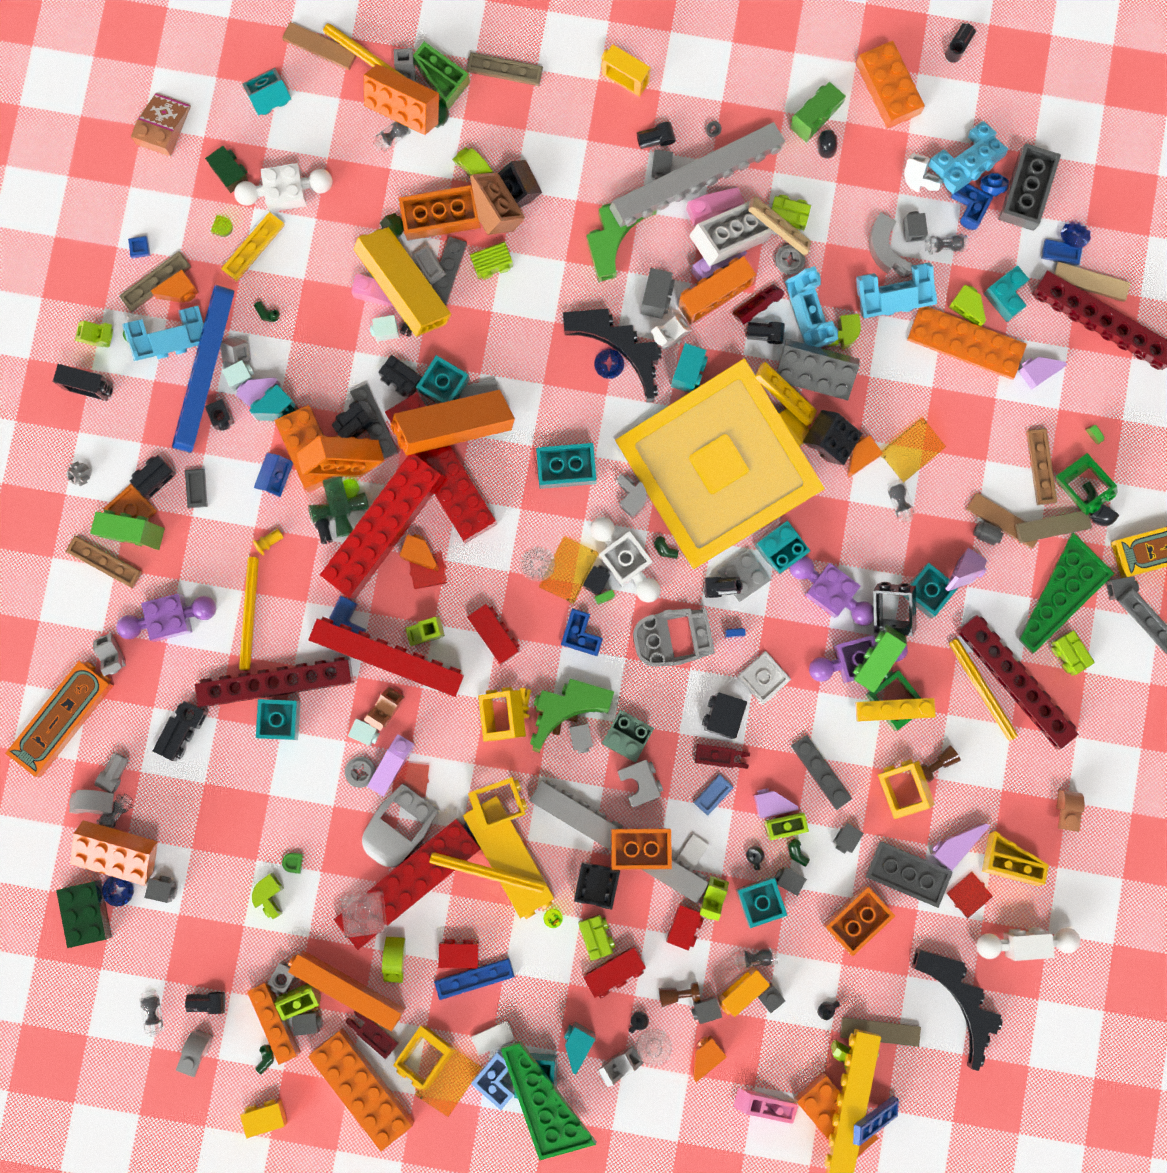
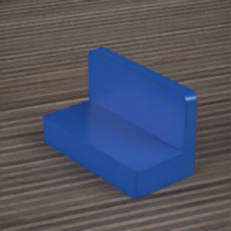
[254,453,293,497]

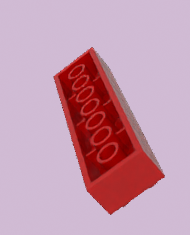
[385,393,497,544]
[320,453,447,599]
[308,616,464,697]
[333,818,481,950]

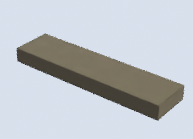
[467,52,543,86]
[119,251,191,312]
[1015,511,1092,544]
[840,1017,921,1047]

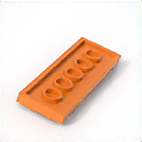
[907,306,1027,380]

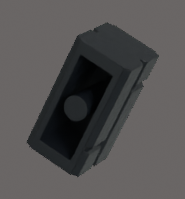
[378,355,422,397]
[332,400,378,438]
[130,455,176,500]
[153,716,195,762]

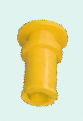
[253,528,284,556]
[519,688,532,718]

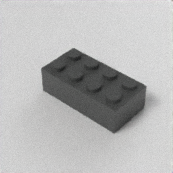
[998,143,1061,231]
[776,339,860,401]

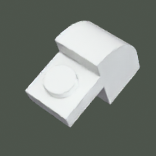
[905,153,943,192]
[651,315,692,350]

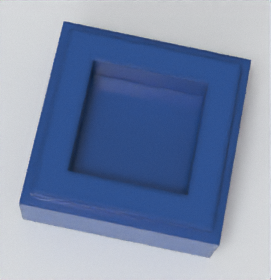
[128,236,151,259]
[725,628,746,638]

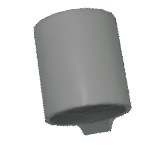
[94,752,129,794]

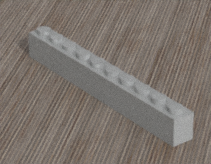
[610,122,785,228]
[529,780,709,903]

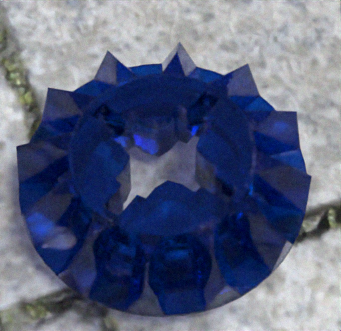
[1060,221,1091,248]
[594,349,624,379]
[102,876,134,907]

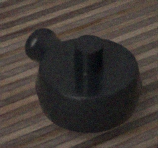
[746,846,765,870]
[817,1001,840,1020]
[629,1011,649,1034]

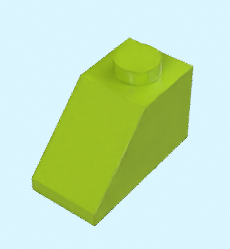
[948,285,986,326]

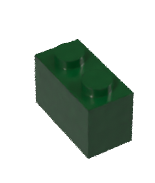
[205,146,249,194]

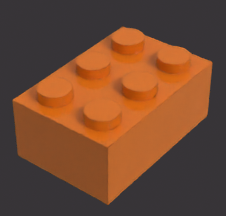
[611,828,672,870]
[823,885,895,956]

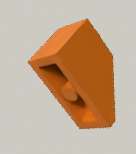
[151,270,199,303]
[847,435,883,478]
[399,534,439,572]
[693,1035,727,1083]

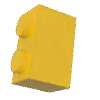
[240,1098,288,1139]

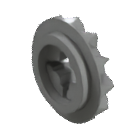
[775,245,805,275]
[345,757,376,788]

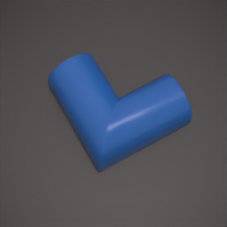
[950,184,993,230]
[329,596,367,634]
[561,608,603,657]

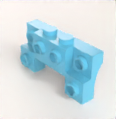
[928,121,1008,194]
[856,262,937,319]
[785,267,838,348]
[122,306,204,361]

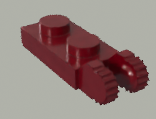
[732,284,784,325]
[694,744,750,769]
[346,1011,399,1059]

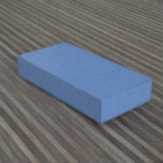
[693,774,734,816]

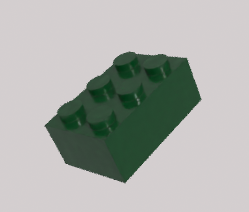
[56,880,112,948]

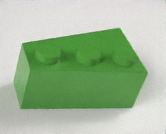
[413,41,470,109]
[790,82,846,143]
[90,510,165,550]
[853,624,907,693]

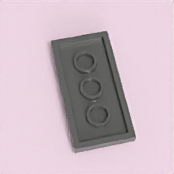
[865,841,953,908]

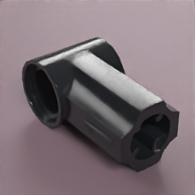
[945,23,976,63]
[637,122,676,149]
[747,322,785,345]
[704,577,743,598]
[185,992,225,1014]

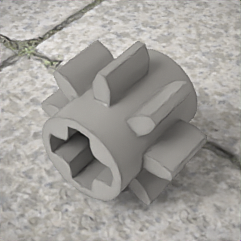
[66,461,91,486]

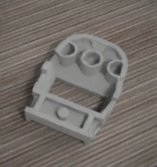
[633,608,715,667]
[362,783,439,867]

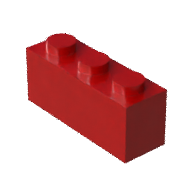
[467,604,520,665]
[583,945,646,999]

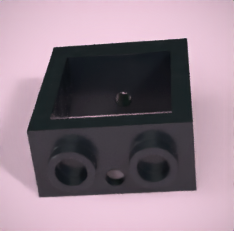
[52,364,113,401]
[873,582,917,636]

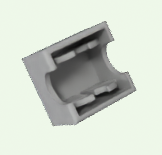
[617,760,663,807]

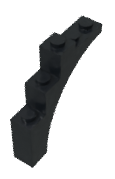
[563,309,662,403]
[911,948,1003,1071]

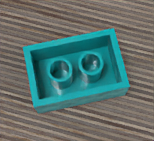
[536,443,597,489]

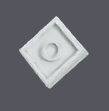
[737,651,791,705]

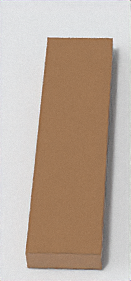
[282,22,357,71]
[1026,428,1057,506]
[966,493,1038,549]
[65,536,142,589]

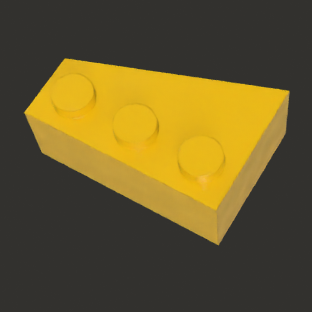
[981,831,1049,886]

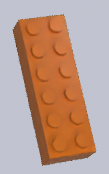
[308,1028,414,1152]

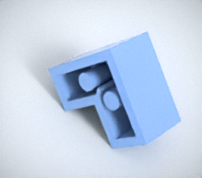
[471,1049,514,1110]

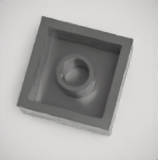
[641,268,675,319]

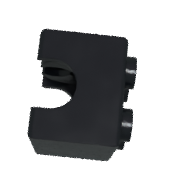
[803,410,863,466]
[702,692,747,739]
[574,861,620,910]

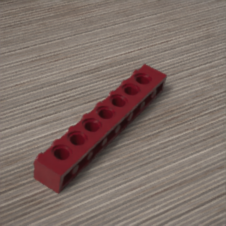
[1032,270,1167,370]
[956,615,1079,750]
[195,657,354,708]

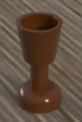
[921,745,961,783]
[659,982,701,1007]

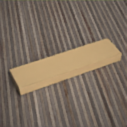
[748,196,811,256]
[1054,262,1131,302]

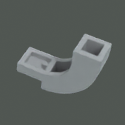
[869,212,913,277]

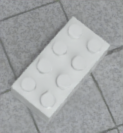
[689,201,774,267]

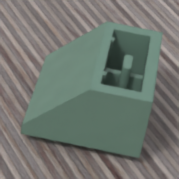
[602,710,654,763]

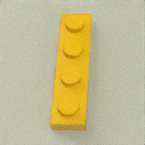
[221,212,285,282]
[755,362,817,426]
[855,698,936,722]

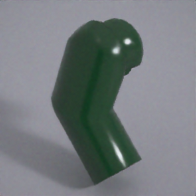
[254,301,280,322]
[1082,481,1098,505]
[654,536,679,559]
[788,839,810,867]
[255,1045,274,1075]

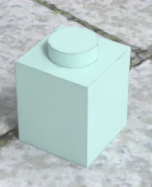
[370,315,400,342]
[222,360,254,391]
[348,719,380,746]

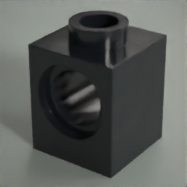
[205,399,234,431]
[582,565,611,596]
[175,701,208,729]

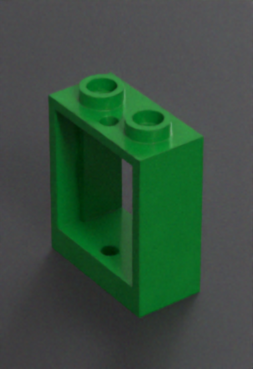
[1056,453,1118,516]
[866,670,921,731]

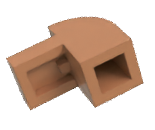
[364,687,404,731]
[1056,790,1085,832]

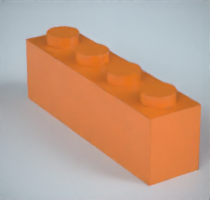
[247,981,301,1065]

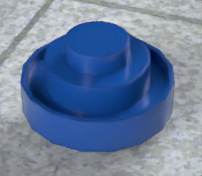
[980,173,1009,197]

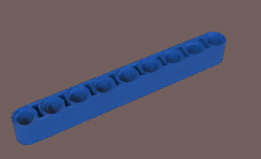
[172,284,234,453]

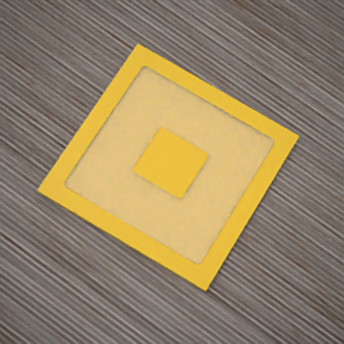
[615,358,825,570]

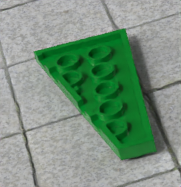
[1019,533,1115,654]
[501,1041,597,1161]

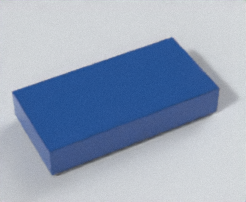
[1041,239,1083,266]

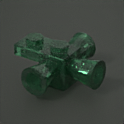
[308,476,369,538]

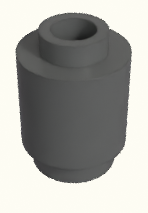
[973,521,1004,546]

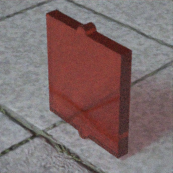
[409,552,447,590]
[392,762,430,797]
[946,871,993,919]

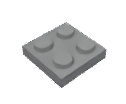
[717,549,771,602]

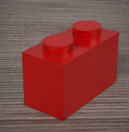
[666,904,704,951]
[438,939,479,968]

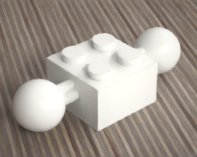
[234,163,333,212]
[590,517,661,602]
[976,927,1081,961]

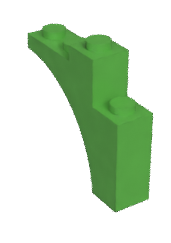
[586,203,657,283]
[530,679,614,753]

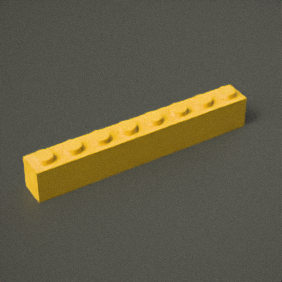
[824,1029,881,1173]

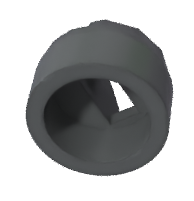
[706,121,722,137]

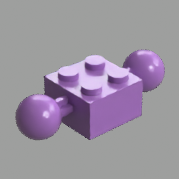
[789,556,874,626]
[116,593,217,642]
[809,635,908,683]

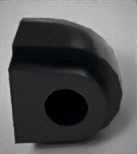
[817,130,837,159]
[1090,504,1119,526]

